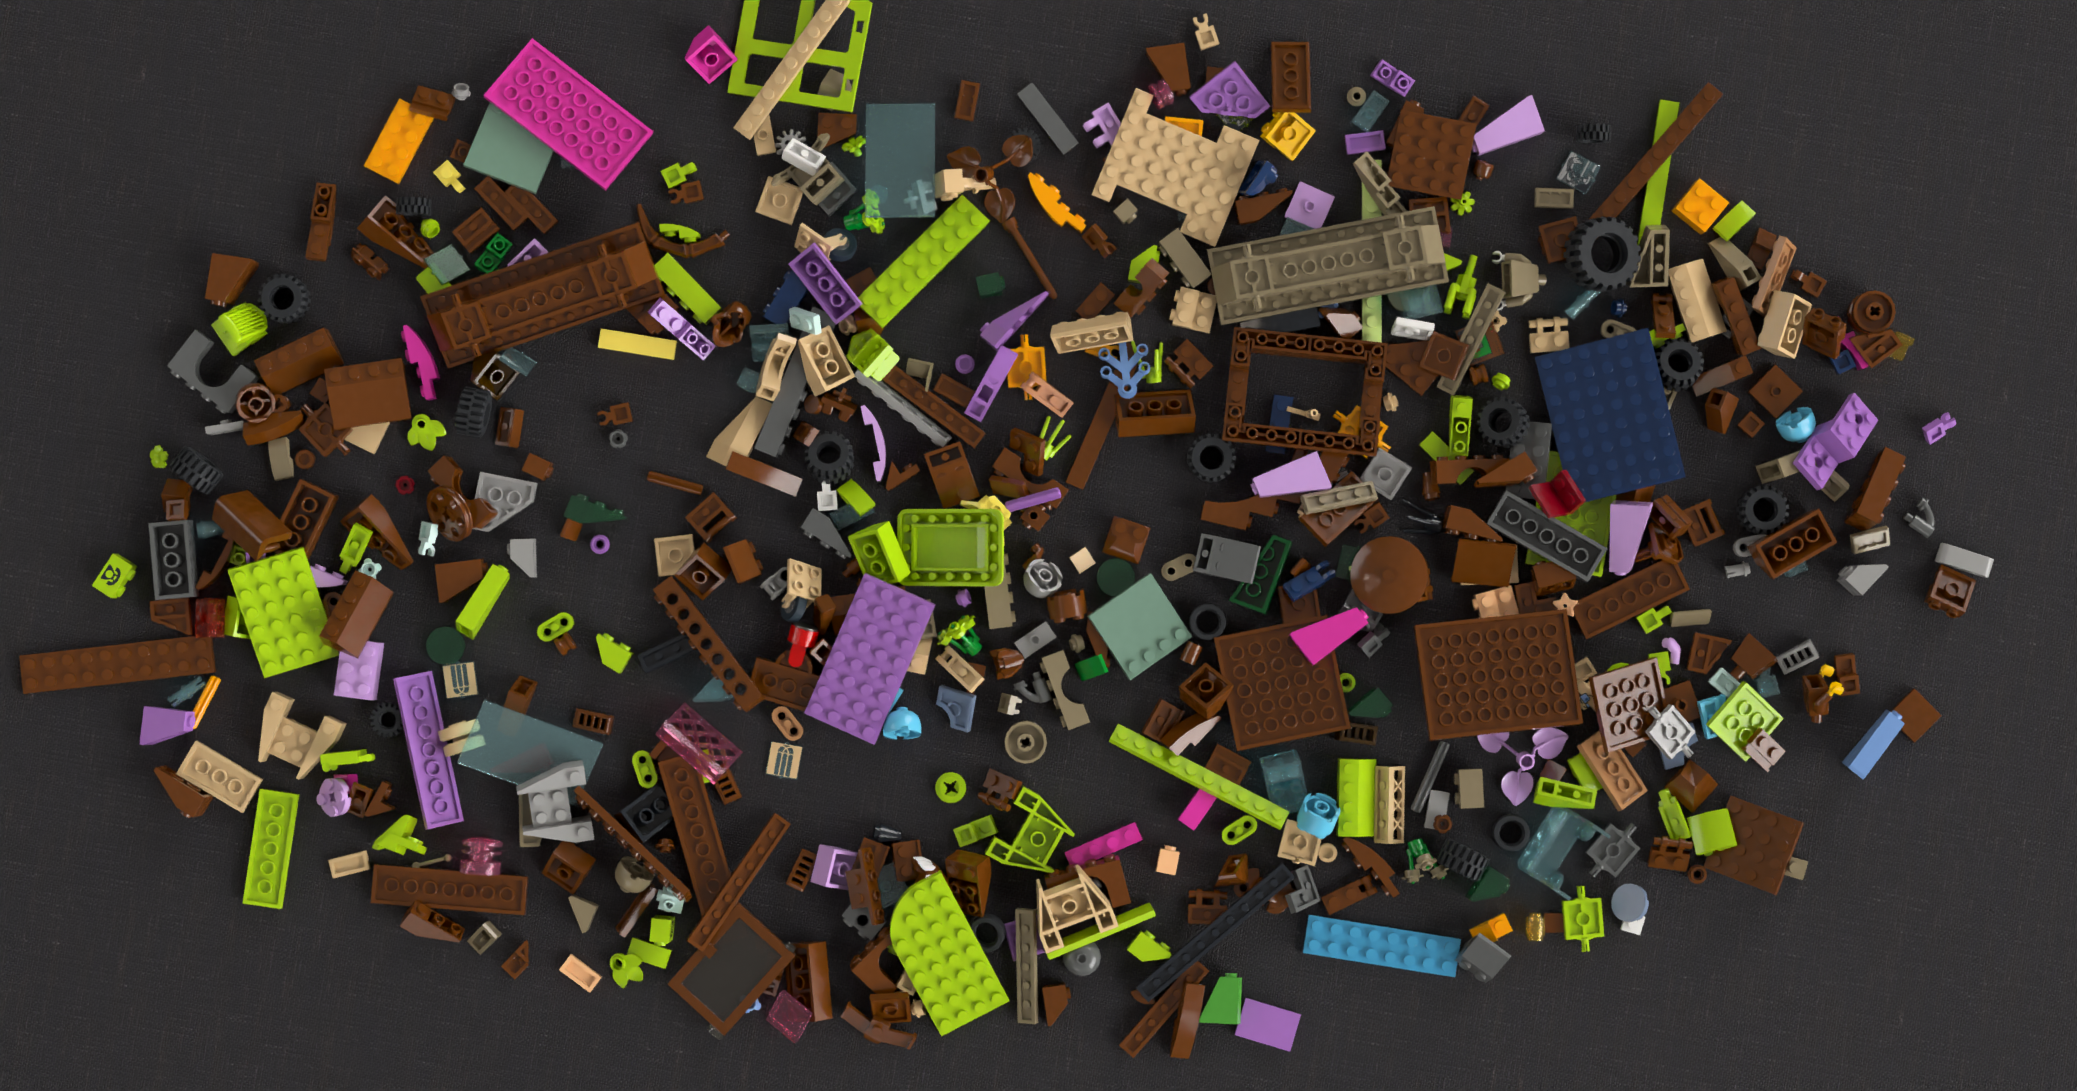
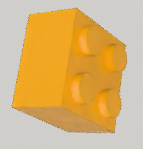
[1671,178,1729,235]

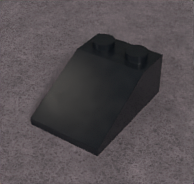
[614,780,674,844]

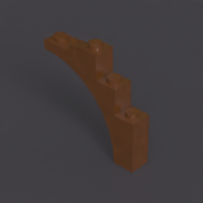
[1200,448,1308,531]

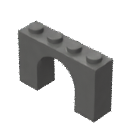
[167,329,260,414]

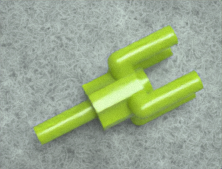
[1444,255,1478,320]

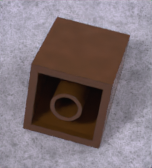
[205,253,259,308]

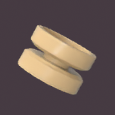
[438,719,486,757]

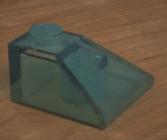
[1398,285,1443,320]

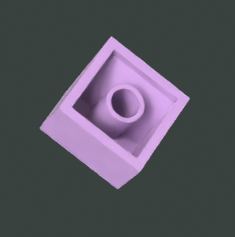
[810,844,858,890]

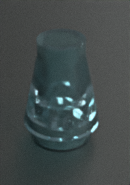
[196,521,224,539]

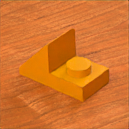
[1469,913,1513,942]

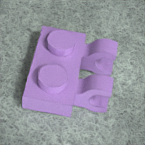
[1083,103,1121,149]

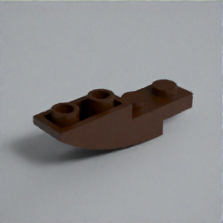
[305,182,336,262]
[1341,837,1400,898]

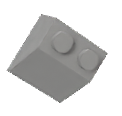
[1837,564,1888,596]

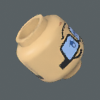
[1578,681,1593,710]

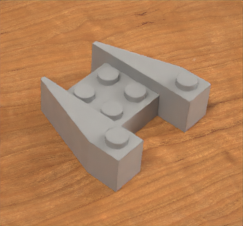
[516,760,594,843]

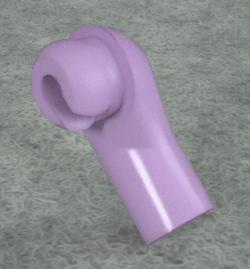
[1662,637,1681,664]

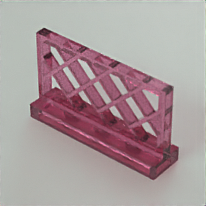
[655,702,743,784]

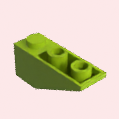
[1449,395,1473,456]

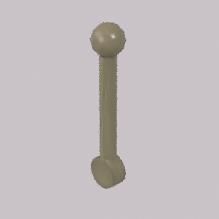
[412,854,451,867]

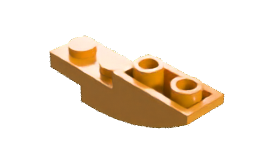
[1028,172,1086,233]

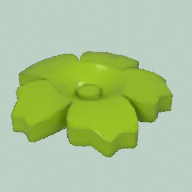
[150,445,168,468]

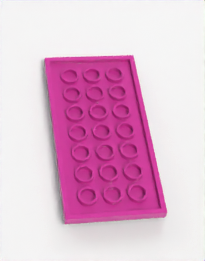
[484,38,653,191]

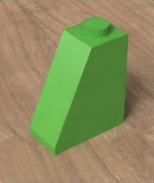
[1199,973,1242,1024]

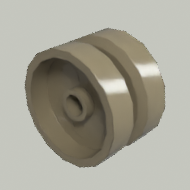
[1005,720,1047,764]

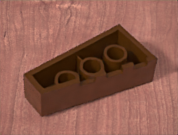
[1844,447,1906,531]

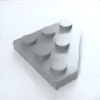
[472,472,538,532]

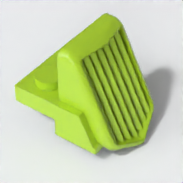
[211,302,268,356]
[846,328,900,381]
[372,815,427,855]

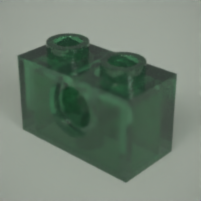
[976,272,1006,299]

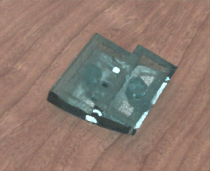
[750,323,792,362]

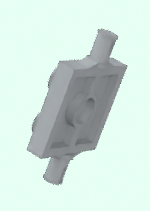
[1645,704,1695,759]

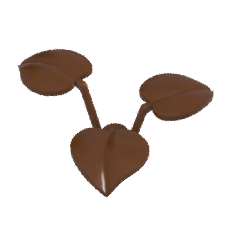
[947,135,1033,223]

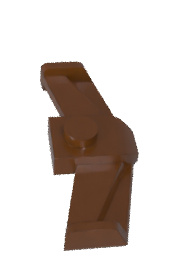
[840,1002,917,1050]

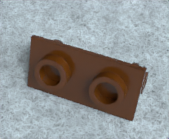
[351,243,389,281]

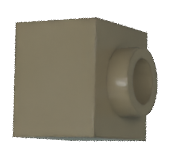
[1113,198,1138,224]

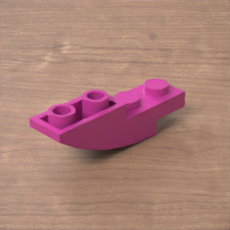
[401,325,440,401]

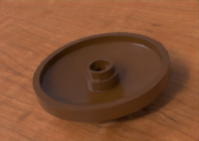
[1350,536,1428,614]

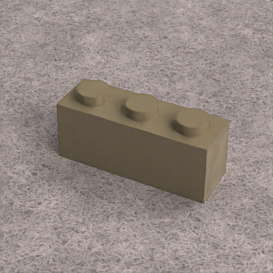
[1158,228,1212,289]

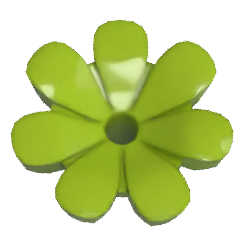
[842,135,866,157]
[1450,191,1475,216]

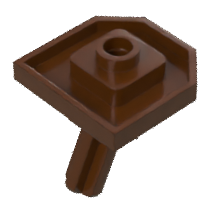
[1635,522,1684,565]

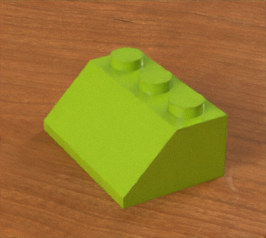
[848,521,910,584]

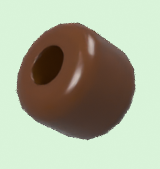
[1472,159,1494,180]

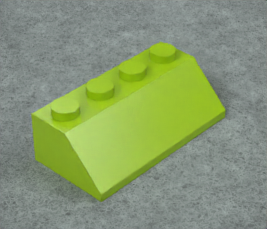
[1336,758,1377,837]

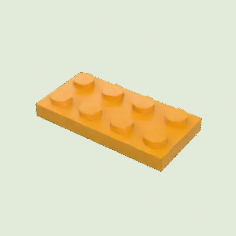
[364,98,434,184]

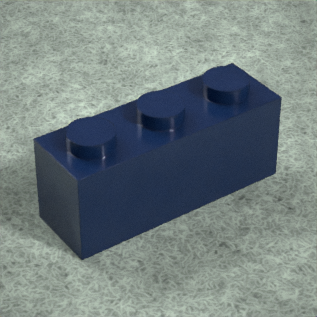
[763,269,809,330]

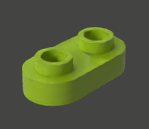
[537,613,574,641]
[632,750,658,788]
[1221,815,1257,845]

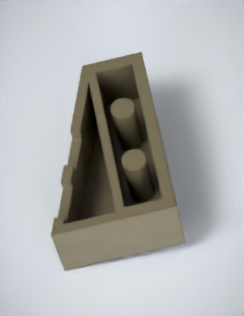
[1626,225,1670,287]

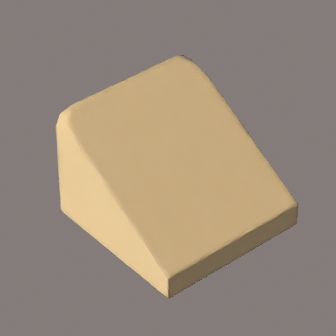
[1069,547,1095,573]

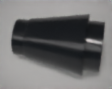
[872,823,901,842]

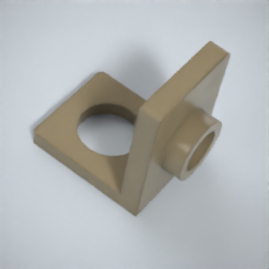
[906,358,934,392]

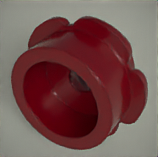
[396,476,415,494]

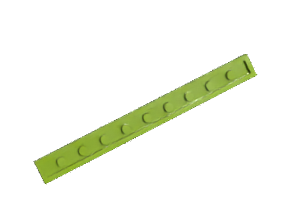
[1109,724,1289,830]

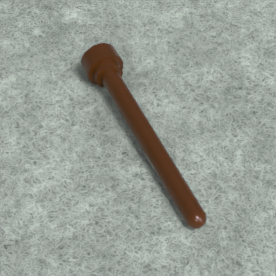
[1001,217,1057,299]

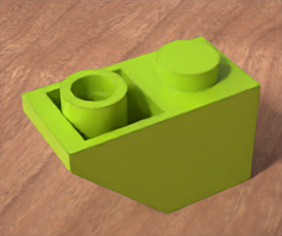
[1128,245,1160,284]
[596,632,633,673]
[1127,930,1172,962]

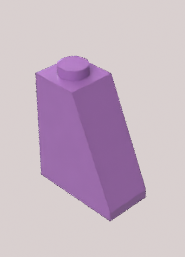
[139,706,196,745]

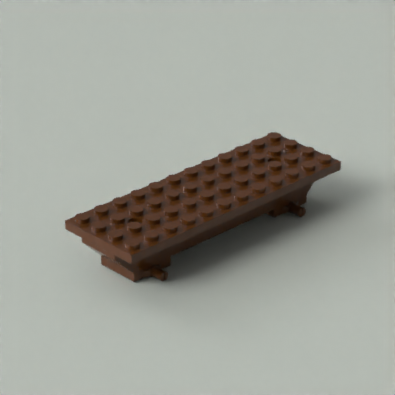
[420,222,665,368]

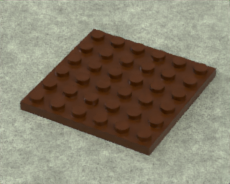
[1214,615,1351,751]

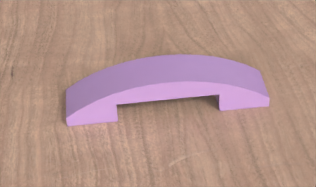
[861,405,886,482]

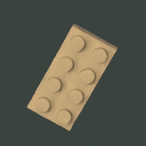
[176,740,263,813]

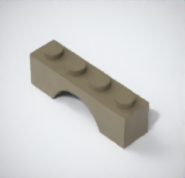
[1040,650,1090,730]

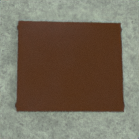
[1451,539,1517,587]

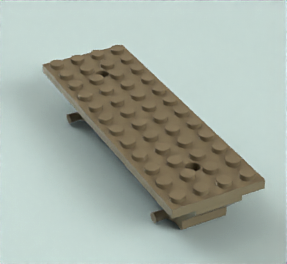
[1207,206,1449,325]

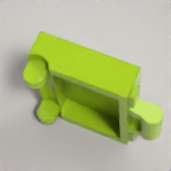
[320,749,375,772]

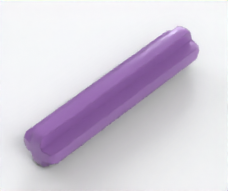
[1005,487,1061,512]

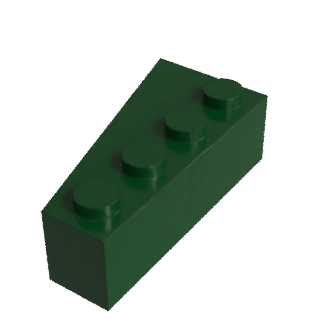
[1229,535,1292,614]

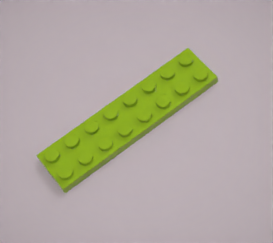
[858,195,990,328]

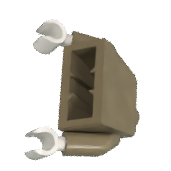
[1492,251,1547,310]

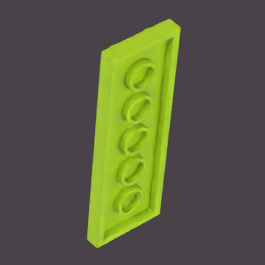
[243,789,299,909]

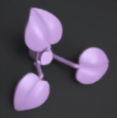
[1477,728,1568,806]

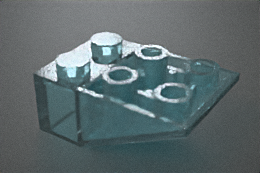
[1259,749,1307,814]

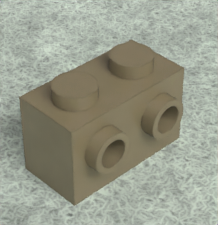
[1454,768,1484,809]

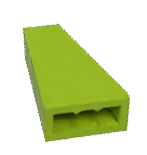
[456,564,510,640]

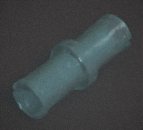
[1565,290,1601,320]
[167,676,206,708]

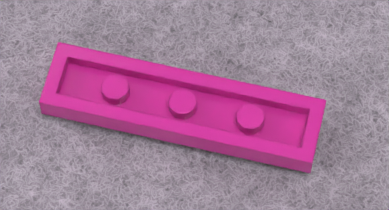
[1064,822,1142,865]

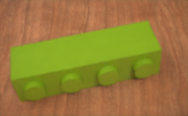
[655,253,723,325]

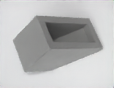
[507,539,537,578]

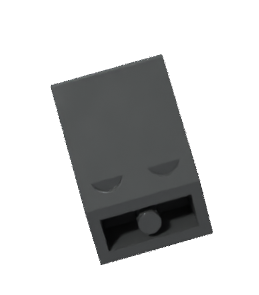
[1193,534,1261,584]

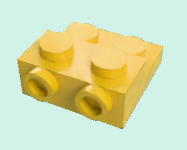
[1260,112,1316,161]

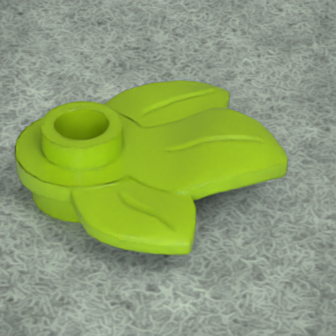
[407,414,446,451]
[610,953,643,988]

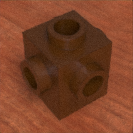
[1020,504,1050,532]

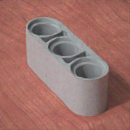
[1935,543,1994,578]

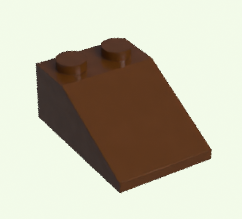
[154,765,214,818]

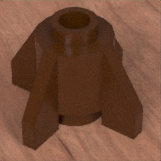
[990,648,1024,680]

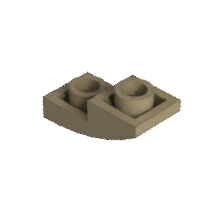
[268,437,294,481]

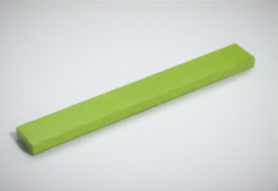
[1637,100,1679,245]

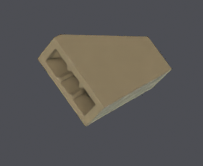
[1756,450,1817,484]

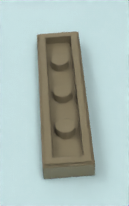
[1300,481,1378,515]

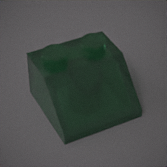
[1347,687,1393,718]
[1465,865,1510,902]

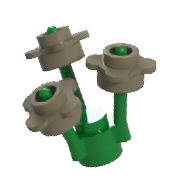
[1402,838,1449,884]

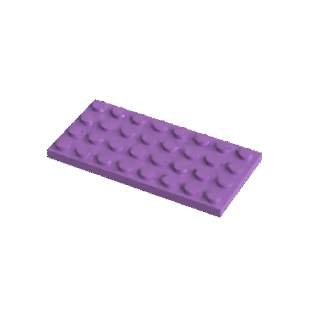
[804,573,936,744]

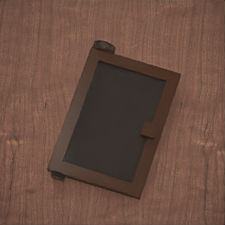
[668,903,796,1040]

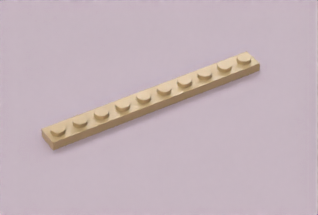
[733,0,851,140]

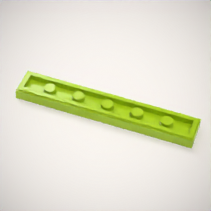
[1043,903,1156,960]

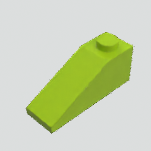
[1533,777,1597,809]

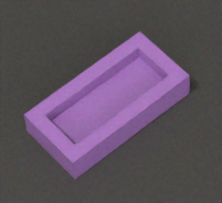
[1345,130,1386,155]

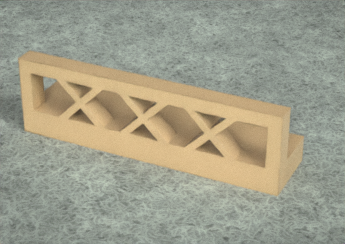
[1374,766,1405,844]

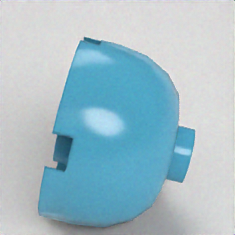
[1776,407,1816,443]
[883,707,921,739]

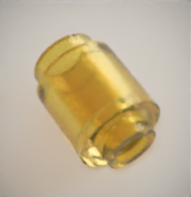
[1525,913,1545,941]

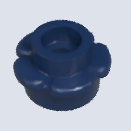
[1611,299,1627,318]

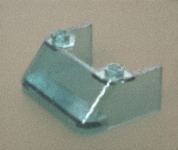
[1518,807,1611,901]

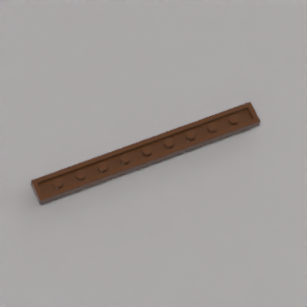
[1589,82,1723,241]

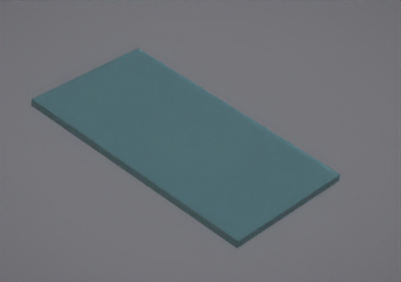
[865,103,935,218]
[457,700,603,806]

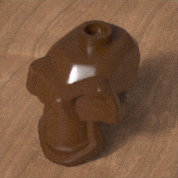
[710,301,751,347]

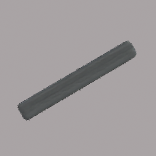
[1411,741,1450,813]

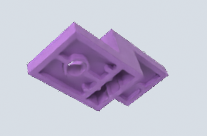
[1793,393,1878,490]

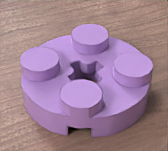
[317,778,351,817]

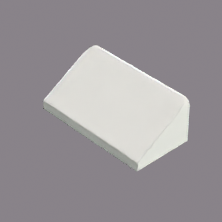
[782,138,826,176]

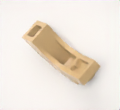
[755,333,797,401]

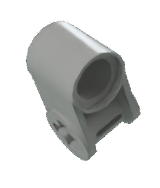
[759,567,787,601]

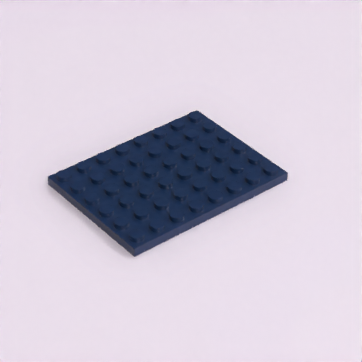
[1535,328,1686,503]

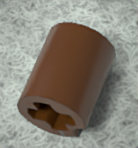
[1180,641,1203,665]

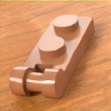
[1020,371,1074,418]

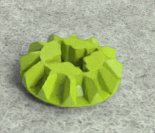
[935,772,966,803]

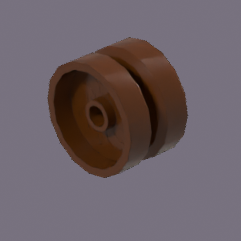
[1847,290,1896,334]

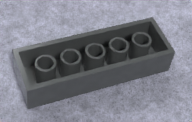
[1486,490,1607,582]

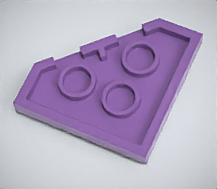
[1189,61,1270,118]

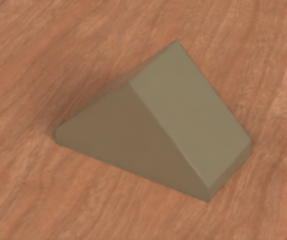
[568,894,599,933]
[467,921,502,955]

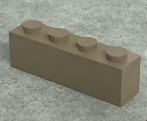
[984,553,1016,629]

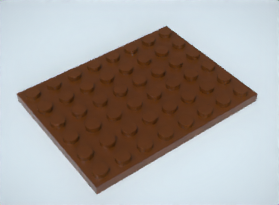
[1414,609,1583,741]

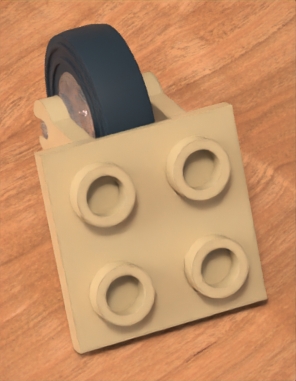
[794,223,857,262]
[781,558,822,623]

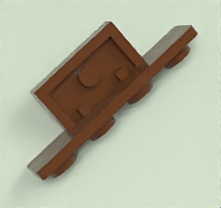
[845,847,884,925]

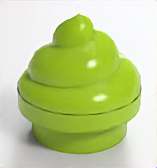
[420,219,440,238]

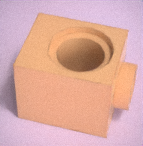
[1156,845,1180,875]

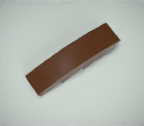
[725,451,802,497]
[1170,982,1205,1059]

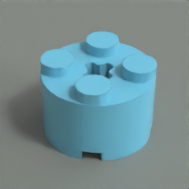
[1297,793,1341,839]

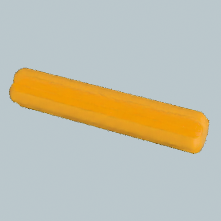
[193,675,221,729]

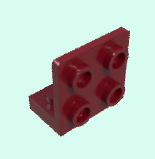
[1529,470,1586,518]

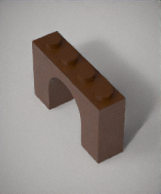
[1044,854,1131,908]
[850,926,897,994]

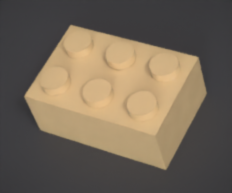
[1757,290,1812,359]

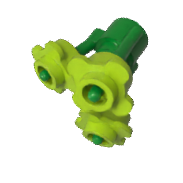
[844,189,885,234]
[937,615,982,656]

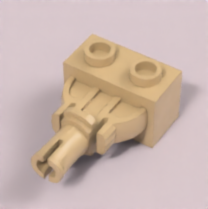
[933,169,996,201]

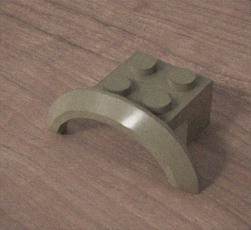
[771,133,845,206]

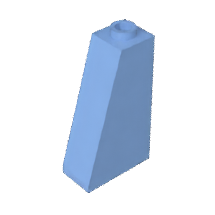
[1842,709,1905,779]

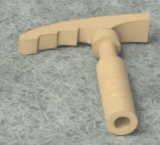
[1286,406,1320,421]

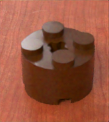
[1046,588,1088,623]

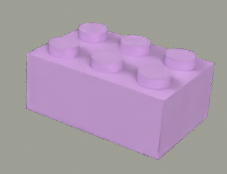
[334,641,384,700]

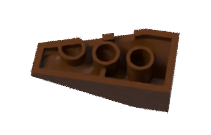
[340,494,413,570]

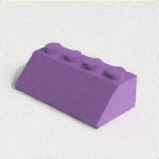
[789,242,862,325]

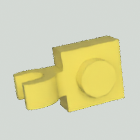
[433,160,466,193]

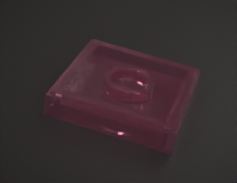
[766,990,813,1044]

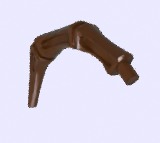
[636,204,730,258]

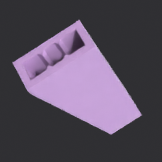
[1472,95,1545,156]
[1250,451,1332,498]
[1609,500,1653,575]

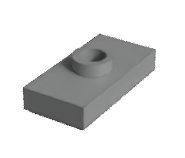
[205,420,246,435]
[1015,621,1056,658]

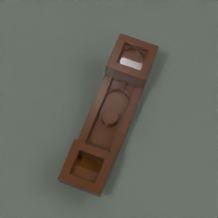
[195,531,236,590]

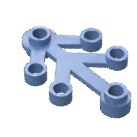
[1098,342,1150,399]

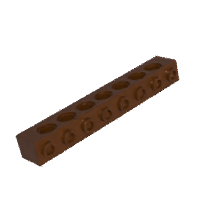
[653,576,765,712]

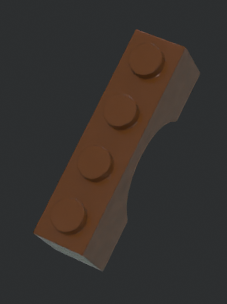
[1711,276,1761,356]
[992,448,1069,510]
[1430,455,1510,485]
[428,456,498,529]

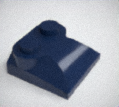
[1238,161,1278,195]

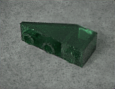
[563,493,628,524]

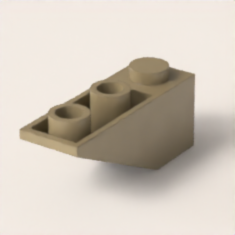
[1708,237,1761,291]

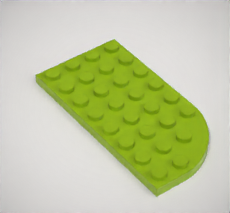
[890,871,1010,1036]

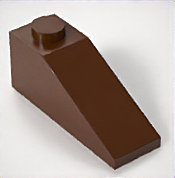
[1691,355,1753,396]
[1473,451,1538,488]

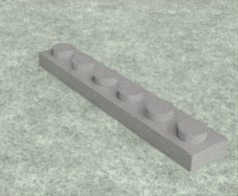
[854,369,952,447]

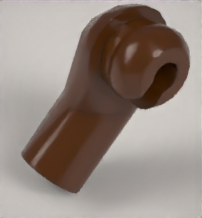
[1022,543,1044,570]

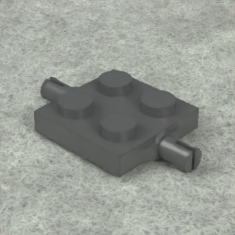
[1585,823,1640,878]

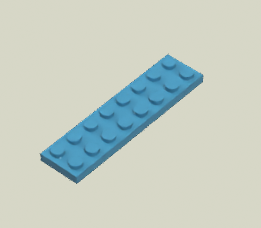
[1303,914,1461,977]

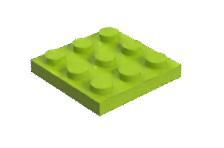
[1705,681,1784,761]

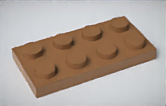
[1752,236,1796,318]
[1577,729,1648,811]

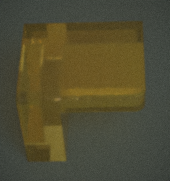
[1889,331,1915,361]

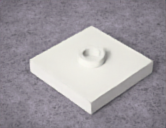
[1391,317,1435,341]

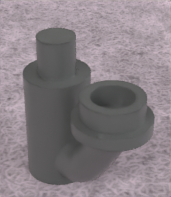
[1903,497,1935,538]
[1013,671,1052,703]

